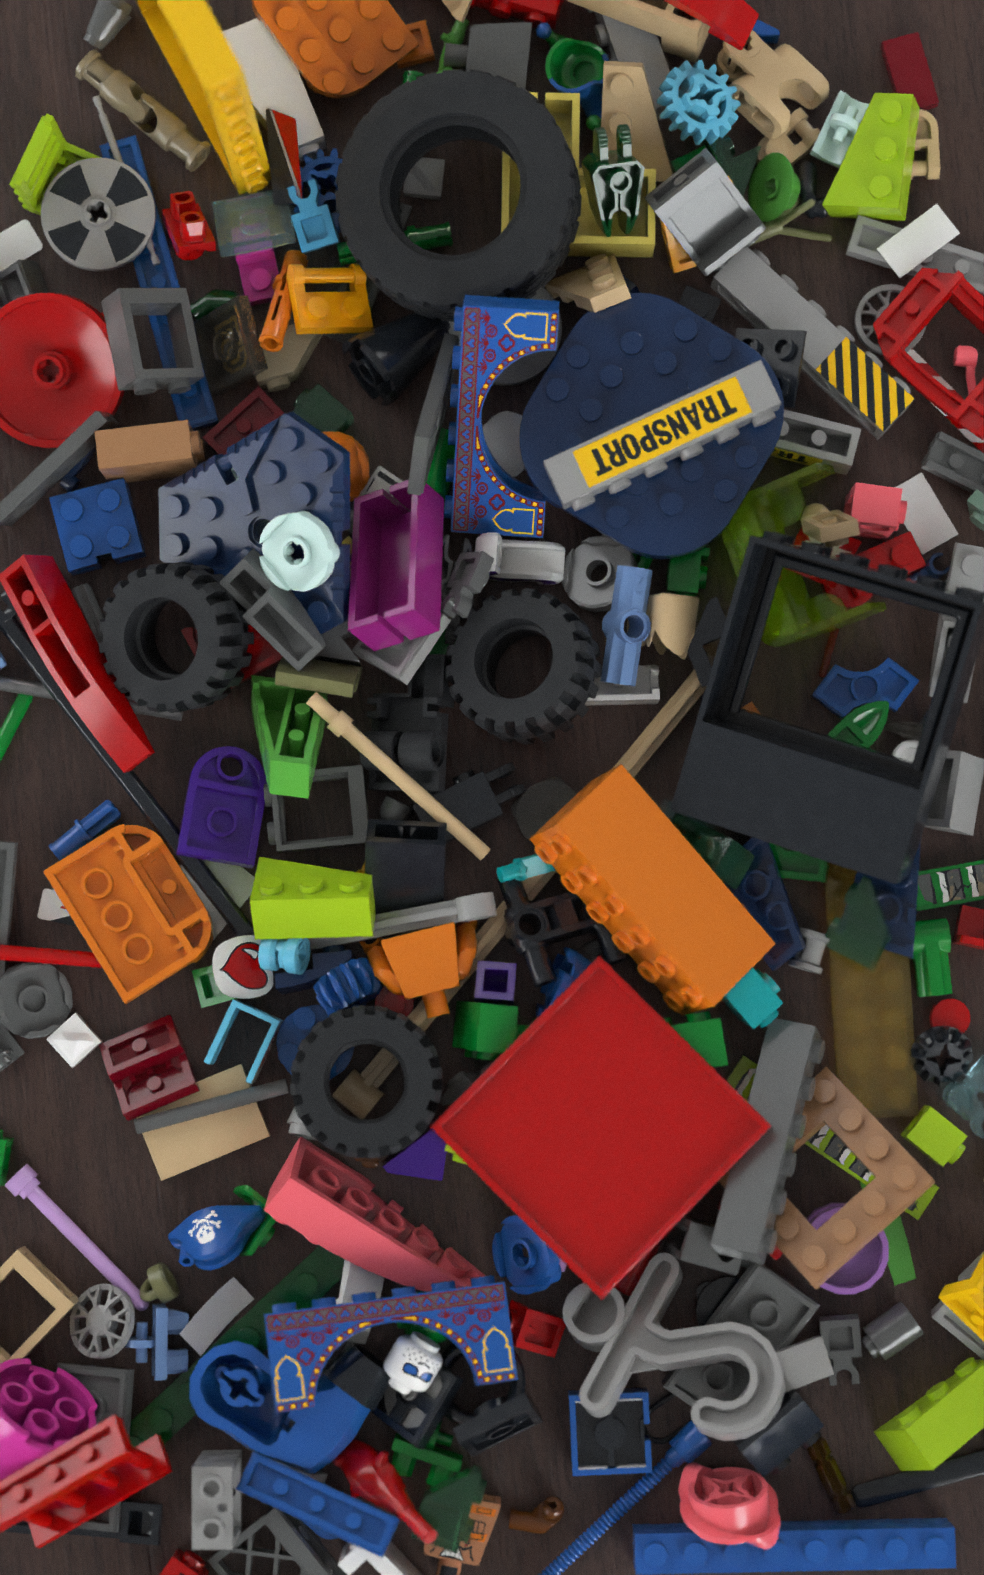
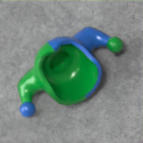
[536,22,609,131]

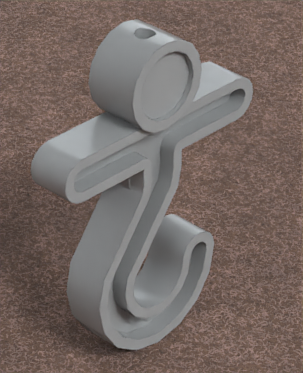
[563,1253,785,1441]

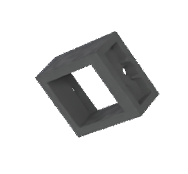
[101,288,204,395]
[264,765,369,853]

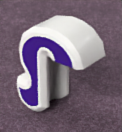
[475,532,565,584]

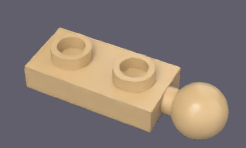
[800,503,860,547]

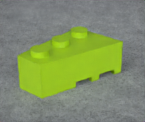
[822,93,920,221]
[250,857,376,940]
[874,1357,984,1471]

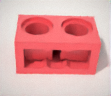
[844,482,907,541]

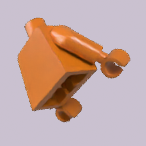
[359,920,478,1019]

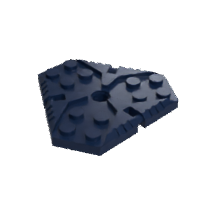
[158,412,350,635]

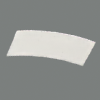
[180,1277,254,1356]

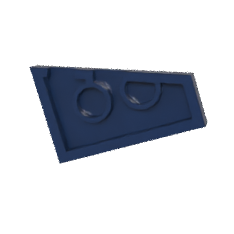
[713,837,806,971]

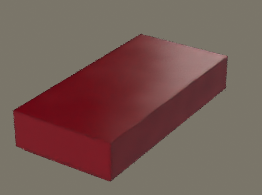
[880,32,939,110]

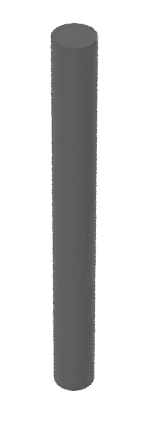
[134,1078,289,1134]

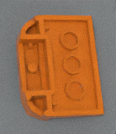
[252,0,419,99]
[43,824,214,1004]

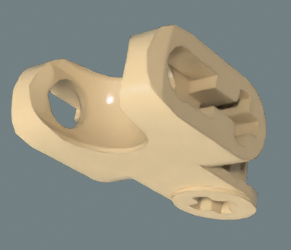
[716,30,829,139]

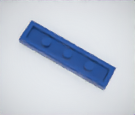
[236,1451,400,1558]

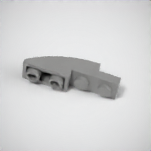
[928,542,984,703]

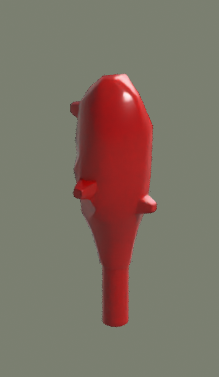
[332,1439,437,1544]

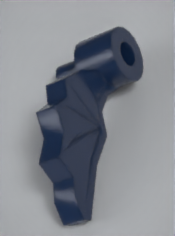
[60,446,96,492]

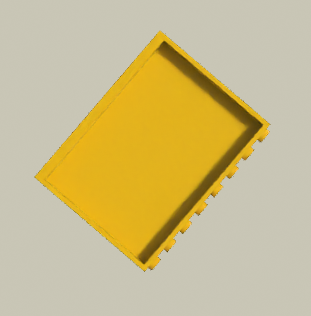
[135,0,271,196]

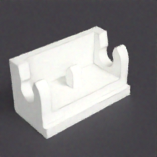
[585,665,660,706]

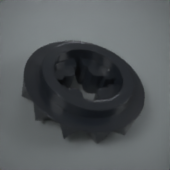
[910,1026,974,1086]

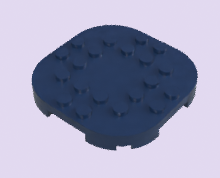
[519,293,784,559]

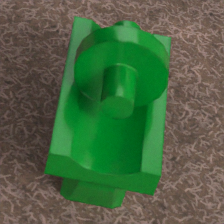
[391,1420,463,1490]

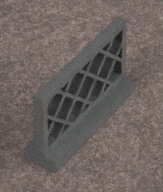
[207,1506,347,1575]

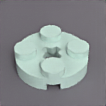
[259,511,340,592]

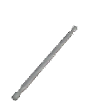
[92,96,160,266]

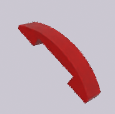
[663,0,759,50]

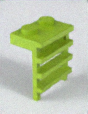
[9,113,101,216]

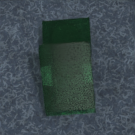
[700,134,761,197]

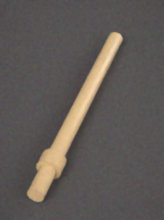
[306,692,491,861]

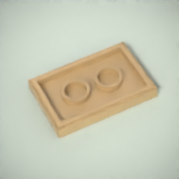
[136,1064,271,1181]

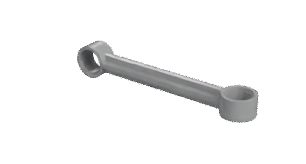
[308,892,497,951]

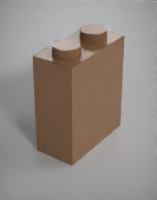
[94,420,206,483]

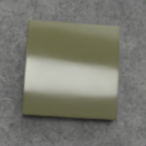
[275,657,362,698]

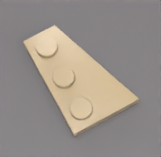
[601,61,674,182]
[545,254,631,313]

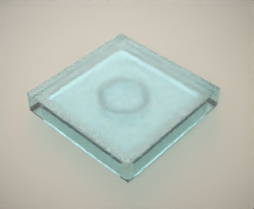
[212,190,297,257]

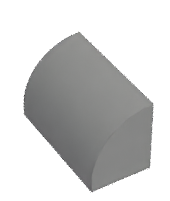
[925,750,984,836]

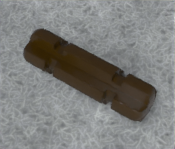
[806,1437,856,1515]

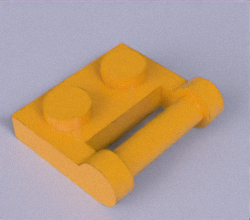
[287,264,373,334]

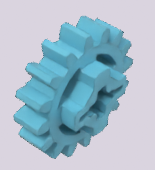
[657,60,741,145]

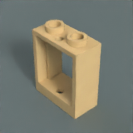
[0,1246,79,1363]

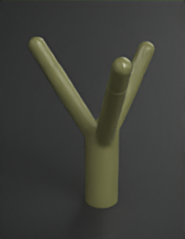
[750,197,832,246]

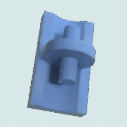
[125,1303,189,1381]

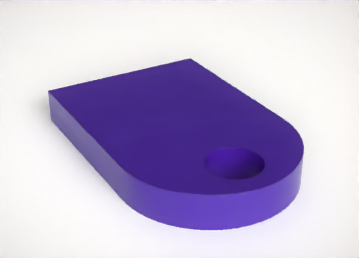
[176,746,267,869]

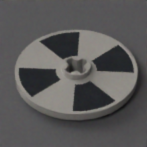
[41,158,156,272]

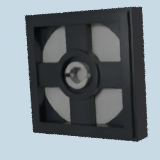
[370,1364,464,1450]

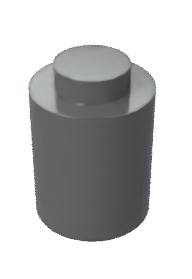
[861,1301,924,1361]

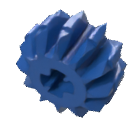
[313,958,383,1016]

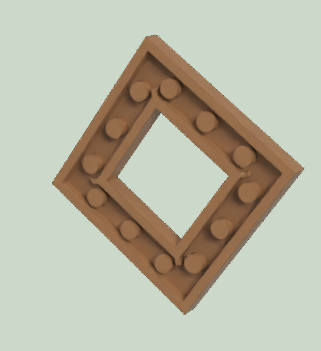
[718,1067,935,1290]

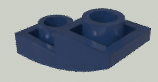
[275,945,356,994]

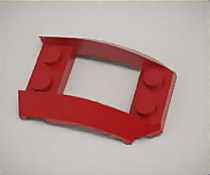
[873,268,984,440]

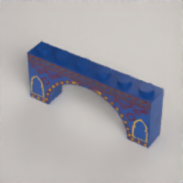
[444,295,559,538]
[264,1276,518,1413]

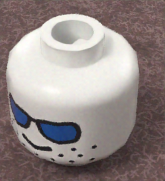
[383,1331,443,1395]

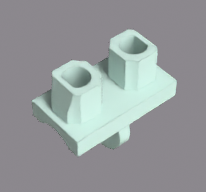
[810,90,869,168]

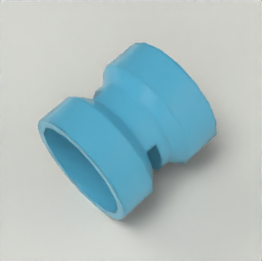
[258,938,311,975]

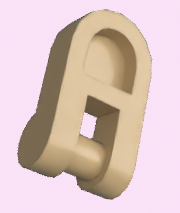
[755,107,820,166]
[911,110,940,180]

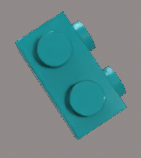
[721,967,783,1029]

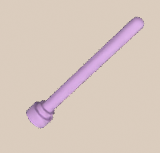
[4,1164,149,1311]

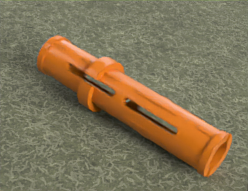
[258,250,308,352]

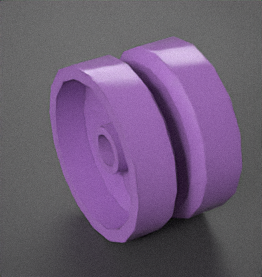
[806,1203,889,1294]

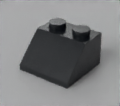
[733,1389,824,1477]

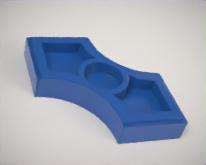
[811,657,920,719]

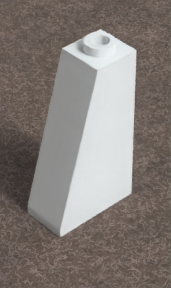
[223,18,327,161]

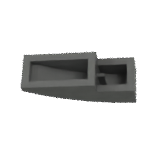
[219,548,326,672]

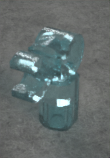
[943,1055,984,1139]

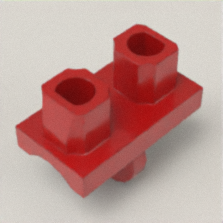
[161,191,216,260]

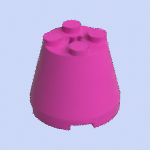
[0,1358,98,1481]

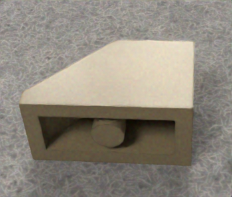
[245,324,323,392]

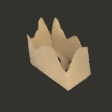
[627,593,699,660]

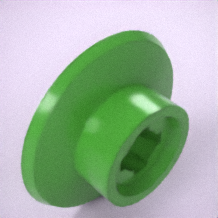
[748,152,800,222]

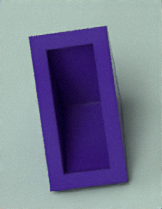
[382,1128,447,1181]

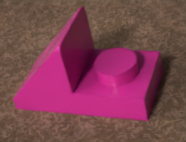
[232,224,279,307]

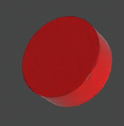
[929,999,970,1033]

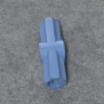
[600,565,653,686]

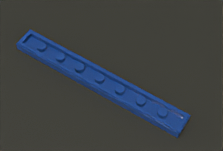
[99,135,219,431]

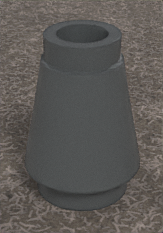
[83,0,133,52]

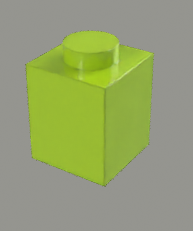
[901,1105,968,1167]

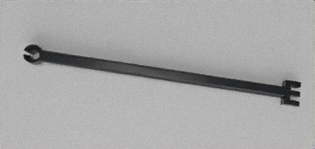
[0,591,254,937]

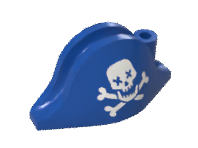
[168,1205,266,1270]

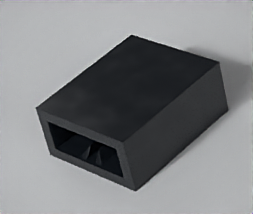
[365,819,447,914]

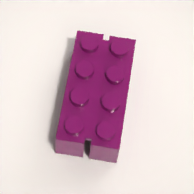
[348,480,444,651]

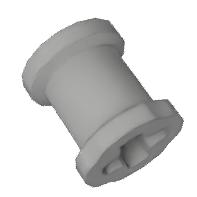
[788,928,832,975]

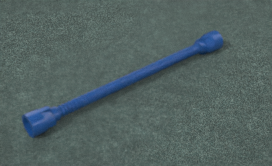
[538,1420,713,1575]

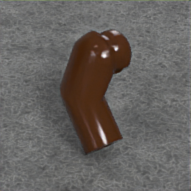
[508,1496,565,1534]

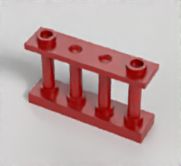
[0,1415,173,1549]

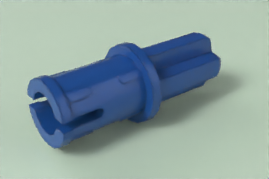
[48,800,121,861]

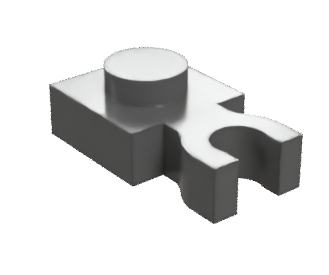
[441,551,494,619]
[819,1314,862,1386]

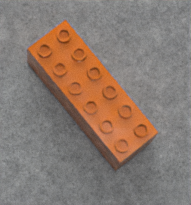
[529,764,776,1016]

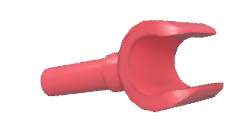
[953,345,978,395]

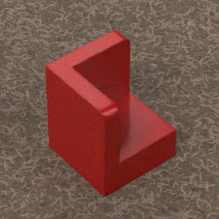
[952,905,984,950]

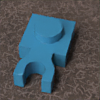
[287,179,340,254]

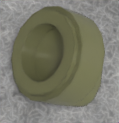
[139,1262,179,1304]

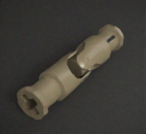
[75,49,211,172]

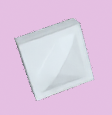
[46,1013,103,1068]

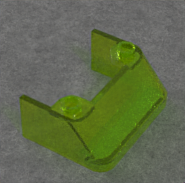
[721,463,887,647]

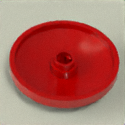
[0,292,125,448]

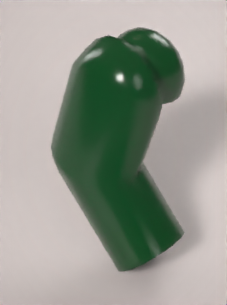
[190,289,247,323]

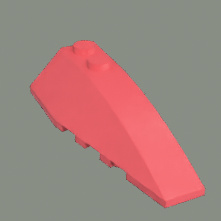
[264,1137,486,1292]

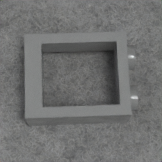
[192,1450,242,1550]

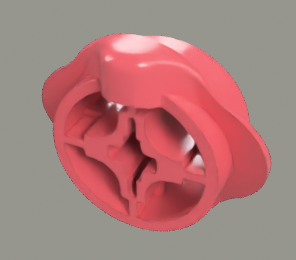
[678,1462,781,1550]

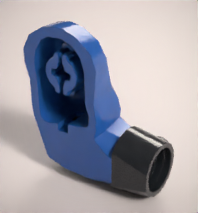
[189,1340,391,1474]

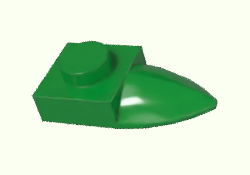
[827,701,889,748]

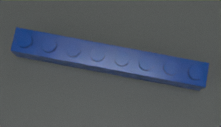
[632,1518,956,1575]

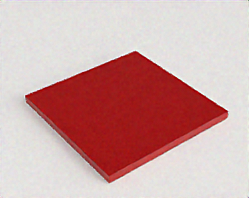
[430,956,772,1300]

